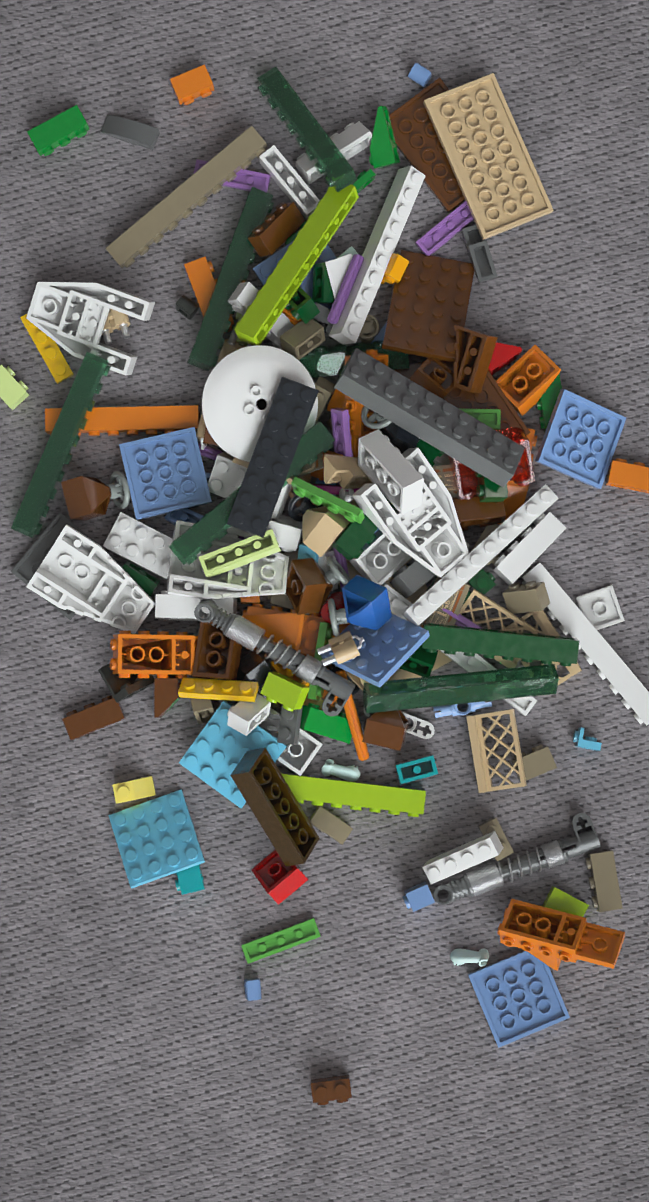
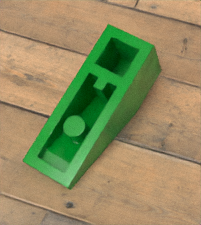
[369,106,400,169]

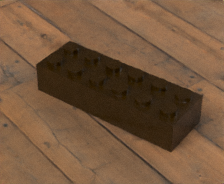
[230,748,320,866]

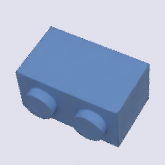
[402,882,435,912]

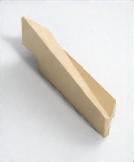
[324,454,373,489]

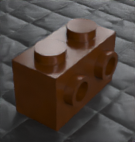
[311,1075,352,1105]

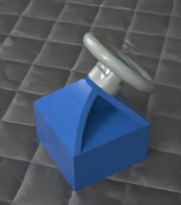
[328,575,392,637]

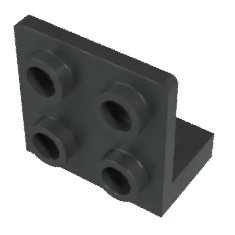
[98,664,154,703]

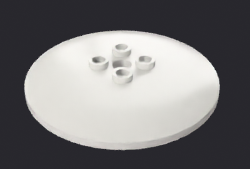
[202,345,318,462]

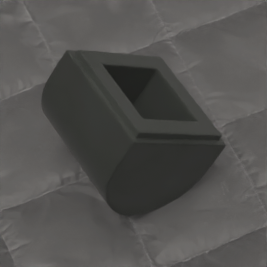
[176,295,199,320]

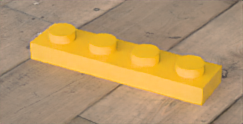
[20,313,74,384]
[178,678,259,702]

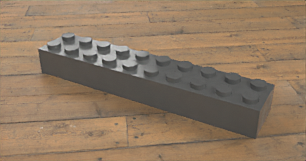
[334,348,525,487]

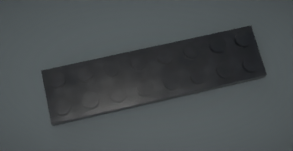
[227,377,319,538]

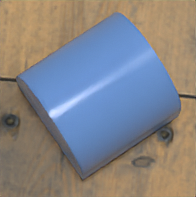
[408,63,431,87]
[244,978,262,1001]

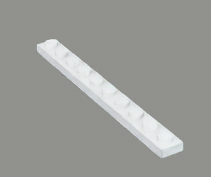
[384,584,537,716]

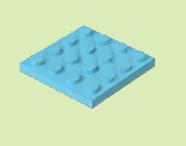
[179,700,287,809]
[108,790,205,888]

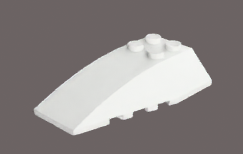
[167,520,289,600]
[26,524,155,634]

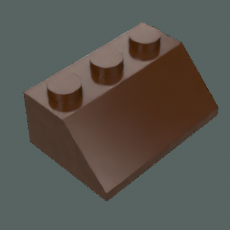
[192,622,242,681]

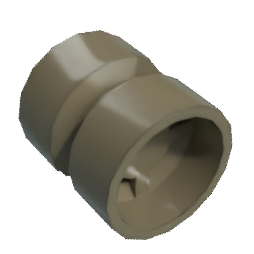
[358,315,379,344]

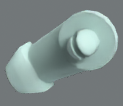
[322,759,360,782]
[450,948,489,966]

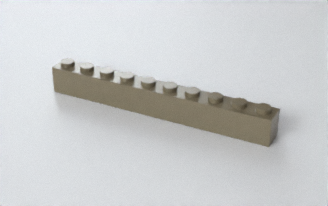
[105,126,267,268]

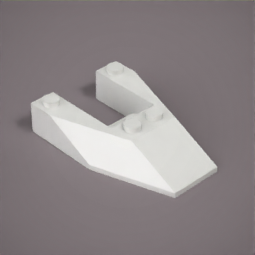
[26,282,155,375]
[351,448,469,577]

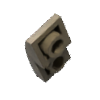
[309,806,353,845]

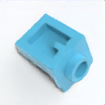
[573,727,602,751]

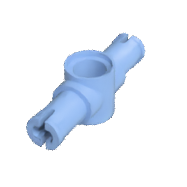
[433,695,492,718]

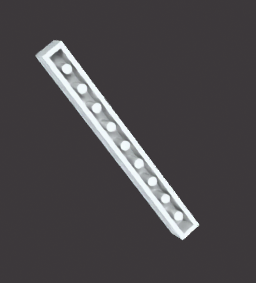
[329,166,425,345]
[402,484,559,627]
[522,563,649,726]

